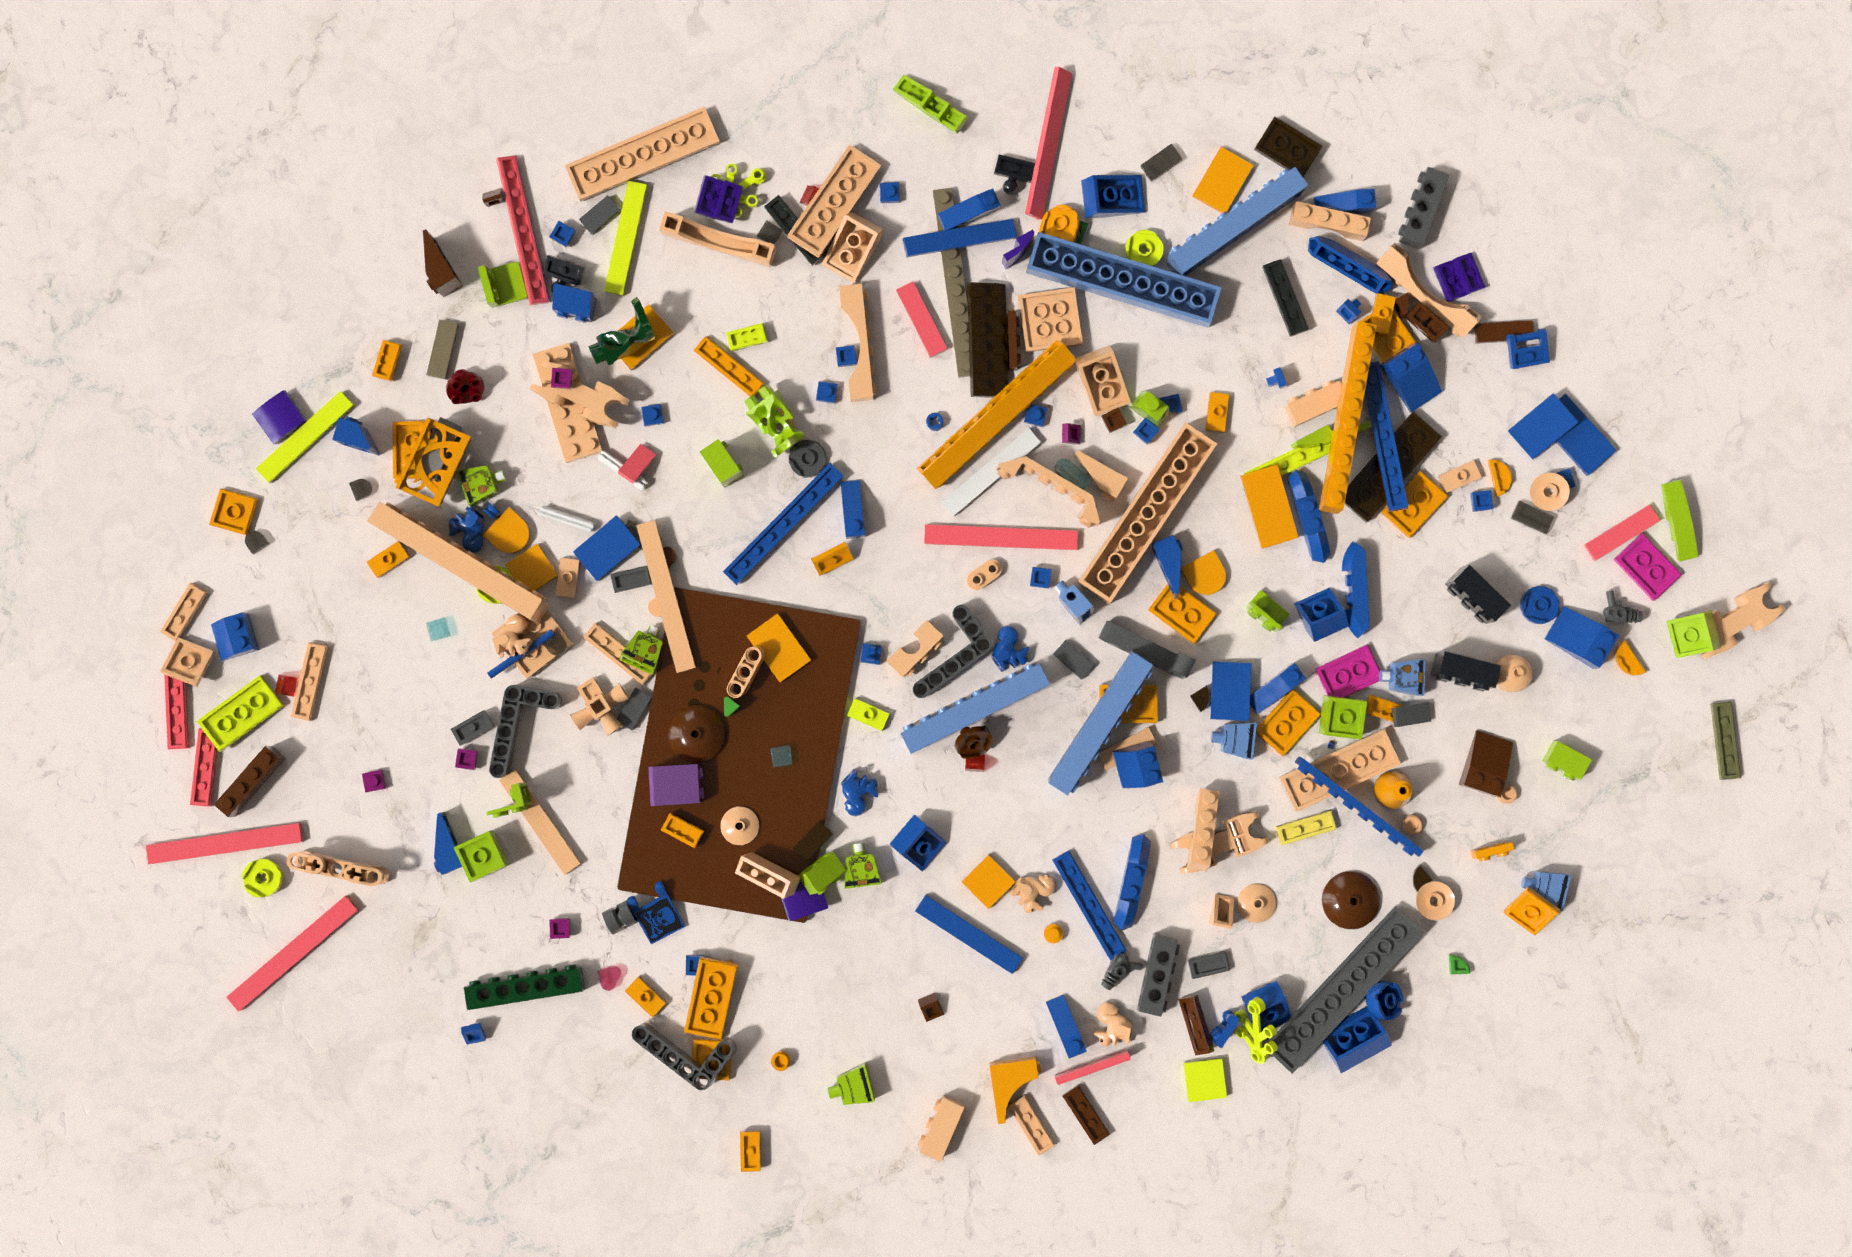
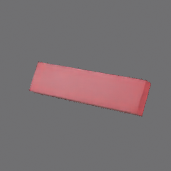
[896,281,947,358]
[1584,504,1660,561]
[164,674,189,750]
[190,728,218,807]
[1054,1050,1131,1085]

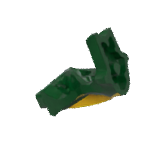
[588,297,655,365]

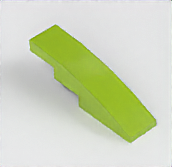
[893,74,968,134]
[1291,420,1372,448]
[1661,479,1699,561]

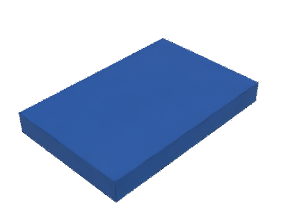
[1507,393,1578,460]
[573,515,641,581]
[1210,662,1252,721]

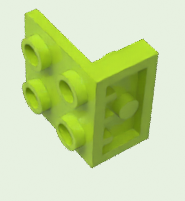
[478,262,528,308]
[1245,590,1290,632]
[486,782,532,818]

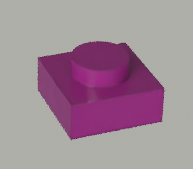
[551,368,573,389]
[1062,423,1081,445]
[455,748,478,770]
[362,770,386,793]
[549,918,571,939]

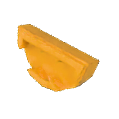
[1487,459,1512,497]
[1615,640,1646,675]

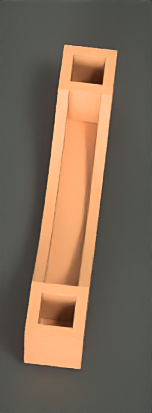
[659,211,776,268]
[1376,242,1481,338]
[839,284,877,402]

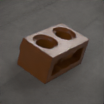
[1404,302,1449,343]

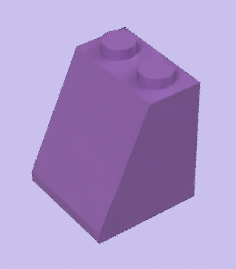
[649,764,705,806]

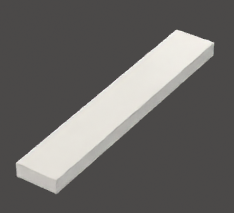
[941,428,1041,516]

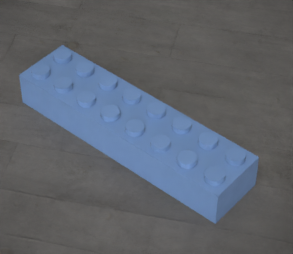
[1166,167,1308,276]
[1048,651,1154,796]
[901,663,1050,754]

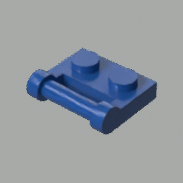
[1506,328,1550,369]
[1210,1010,1239,1048]

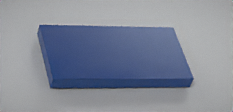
[1555,393,1617,476]

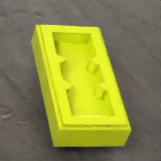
[726,323,768,352]
[847,698,889,731]

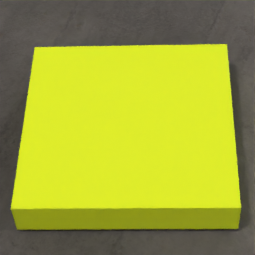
[1183,1058,1227,1102]

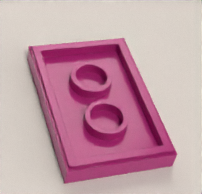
[1613,533,1682,601]
[1315,644,1380,697]

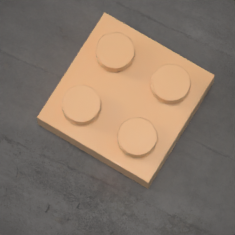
[160,637,215,687]

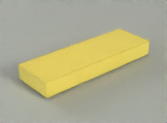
[1275,811,1337,845]

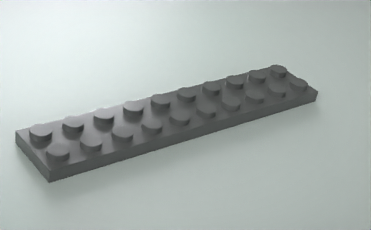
[1268,906,1425,1074]

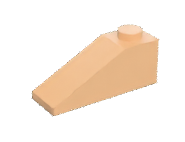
[1075,450,1128,501]

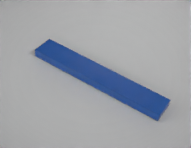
[902,219,1017,258]
[1052,850,1127,961]
[915,895,1023,974]

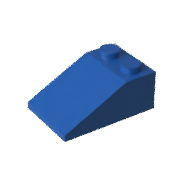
[1081,175,1145,218]
[1380,343,1442,413]
[1544,606,1620,669]

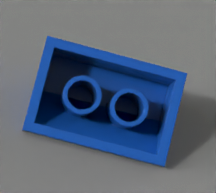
[1323,1006,1392,1073]

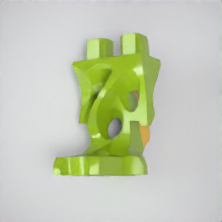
[744,384,806,458]

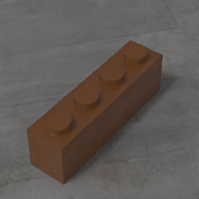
[214,746,286,817]

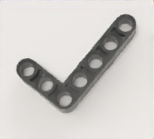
[913,605,992,698]
[1098,621,1196,679]
[489,685,562,778]
[632,1023,737,1090]

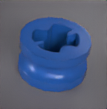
[926,413,943,431]
[482,503,502,521]

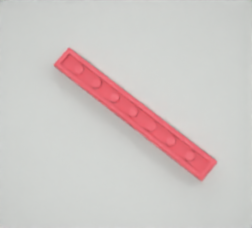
[1025,66,1072,220]
[496,155,550,306]
[924,524,1078,550]
[146,823,303,864]
[226,895,359,1012]

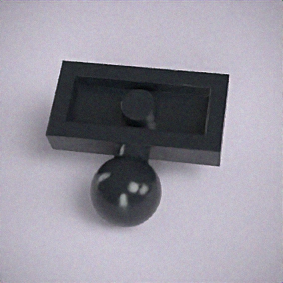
[994,154,1035,195]
[542,255,585,293]

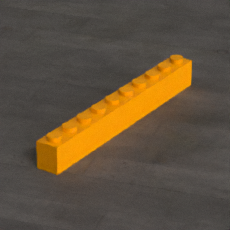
[1319,321,1377,514]
[916,340,1076,489]

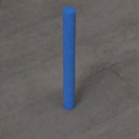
[487,629,555,679]

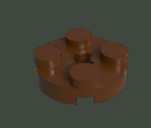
[954,726,993,759]

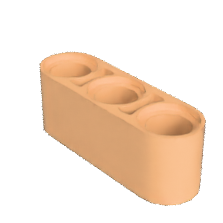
[727,646,766,698]

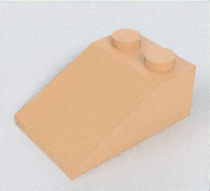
[822,211,884,283]
[1075,345,1131,416]

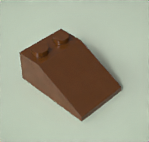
[423,229,463,297]
[1458,730,1513,797]

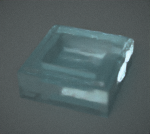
[426,618,451,642]
[770,745,793,767]

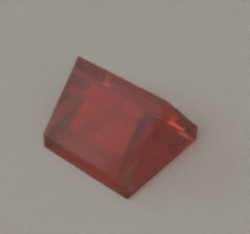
[800,185,819,206]
[275,674,298,697]
[965,755,985,772]

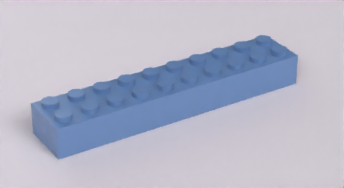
[1026,232,1222,328]

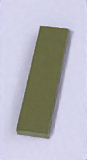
[1710,702,1741,780]

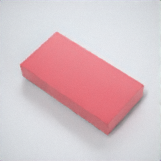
[618,444,656,484]

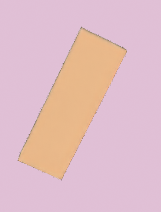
[160,583,208,641]
[1098,727,1157,771]
[1008,1095,1055,1156]

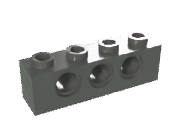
[1398,167,1450,249]
[1137,934,1180,1017]

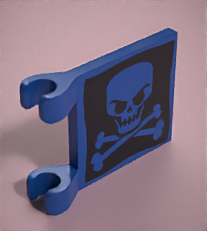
[627,881,685,944]

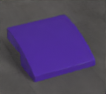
[694,175,743,223]
[1002,229,1035,270]
[1433,253,1486,302]
[252,390,307,445]
[781,880,828,921]

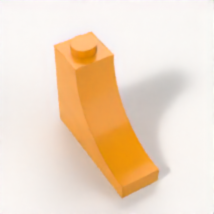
[989,1056,1041,1124]

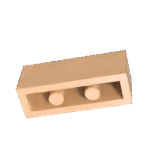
[1284,380,1341,427]
[735,852,801,899]
[918,1095,964,1162]

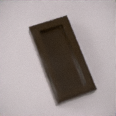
[793,821,833,862]

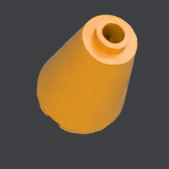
[1374,771,1413,809]

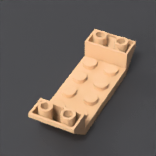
[995,456,1100,528]

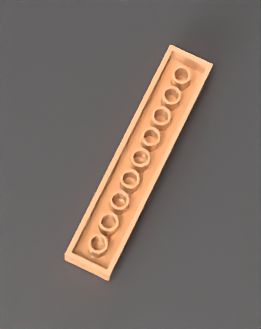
[1077,422,1217,604]
[367,502,550,624]

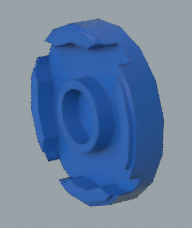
[1520,586,1560,624]

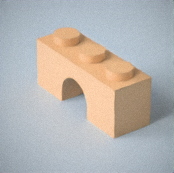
[887,620,943,677]

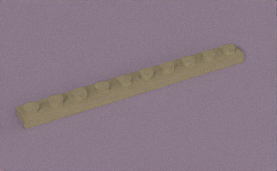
[933,188,970,378]

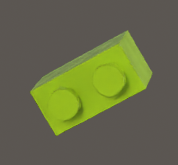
[1542,741,1592,781]
[798,851,846,895]

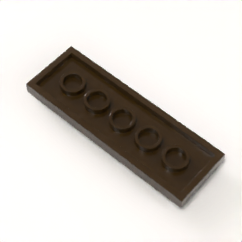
[967,282,1008,398]
[1345,412,1442,523]

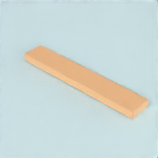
[499,769,581,875]

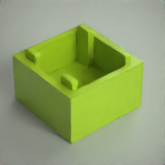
[699,439,744,488]
[1666,610,1721,658]
[1318,695,1367,740]
[454,830,509,883]

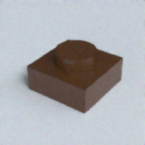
[1101,407,1127,434]

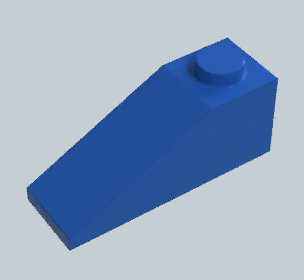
[937,188,1001,230]
[1314,189,1376,214]
[840,480,865,539]
[1152,535,1183,599]
[1250,663,1306,714]
[434,812,462,875]
[1046,995,1087,1059]

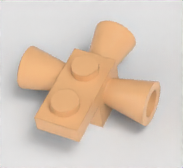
[570,677,629,736]

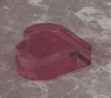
[597,966,622,991]

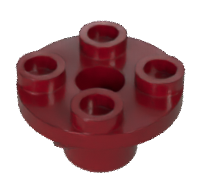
[446,369,485,404]

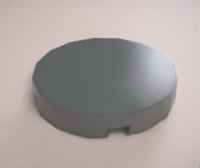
[789,440,827,478]

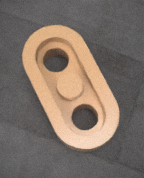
[967,560,1002,590]

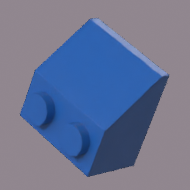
[552,283,597,323]
[332,416,380,456]
[1294,588,1349,642]
[211,612,259,661]
[1113,741,1163,788]
[890,815,947,872]
[1241,981,1291,1032]

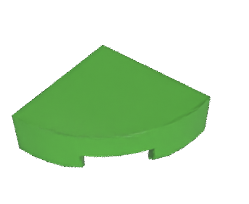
[1449,955,1471,975]

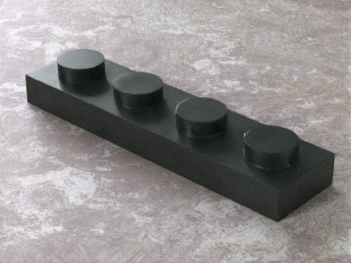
[764,195,827,266]
[1262,259,1309,337]

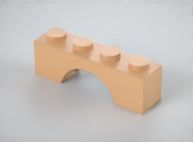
[1289,201,1371,241]
[1187,788,1219,871]

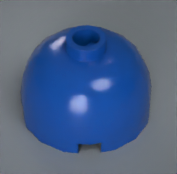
[1366,981,1403,1020]

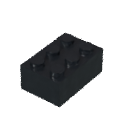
[1445,565,1511,624]
[1431,651,1501,692]

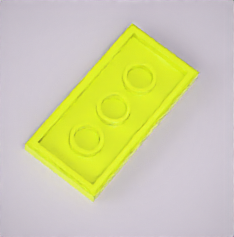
[197,675,284,752]

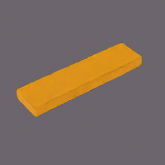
[694,336,765,396]

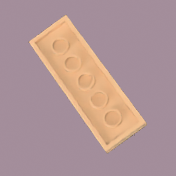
[787,145,881,258]
[533,343,603,463]
[1279,729,1401,812]

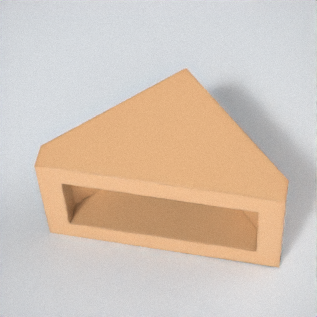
[1209,894,1234,929]

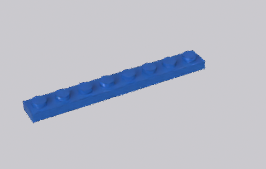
[1365,361,1408,512]
[723,463,844,585]
[1295,756,1424,857]

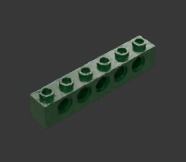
[464,964,585,1010]

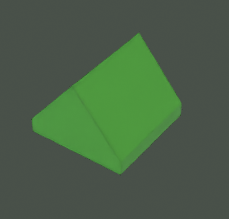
[724,697,741,717]

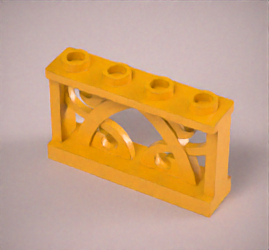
[394,418,472,507]

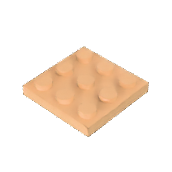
[1018,287,1083,353]
[491,610,573,679]

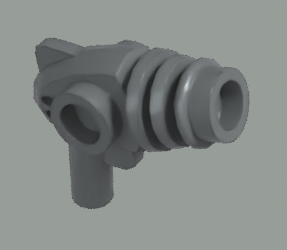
[1603,590,1643,623]
[1101,954,1143,990]

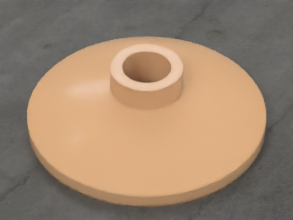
[1530,473,1570,511]
[721,806,759,845]
[1416,881,1455,920]
[1237,884,1276,923]

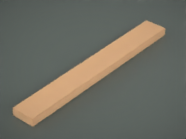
[636,520,696,673]

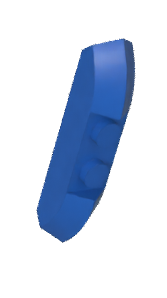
[1308,236,1393,294]
[1288,470,1331,563]
[1342,541,1370,639]
[1113,834,1151,930]

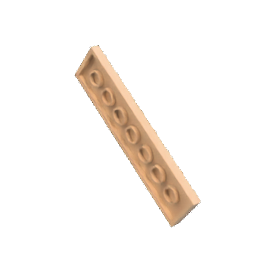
[565,106,720,202]

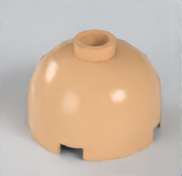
[1495,654,1533,692]

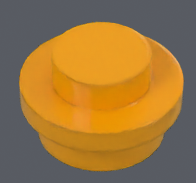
[1044,924,1063,943]
[771,1051,791,1071]

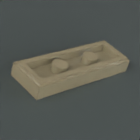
[426,319,459,380]

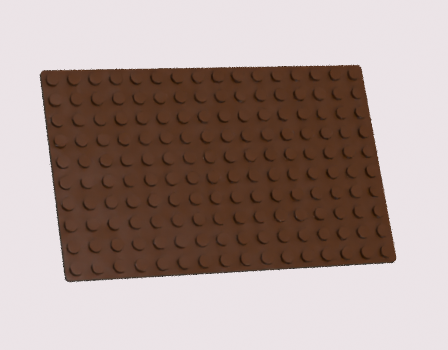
[617,587,860,923]

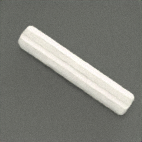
[598,450,648,490]
[539,506,595,532]

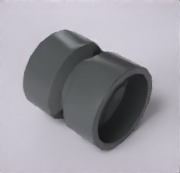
[602,900,638,935]

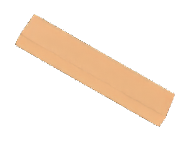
[583,622,655,685]
[291,642,329,721]

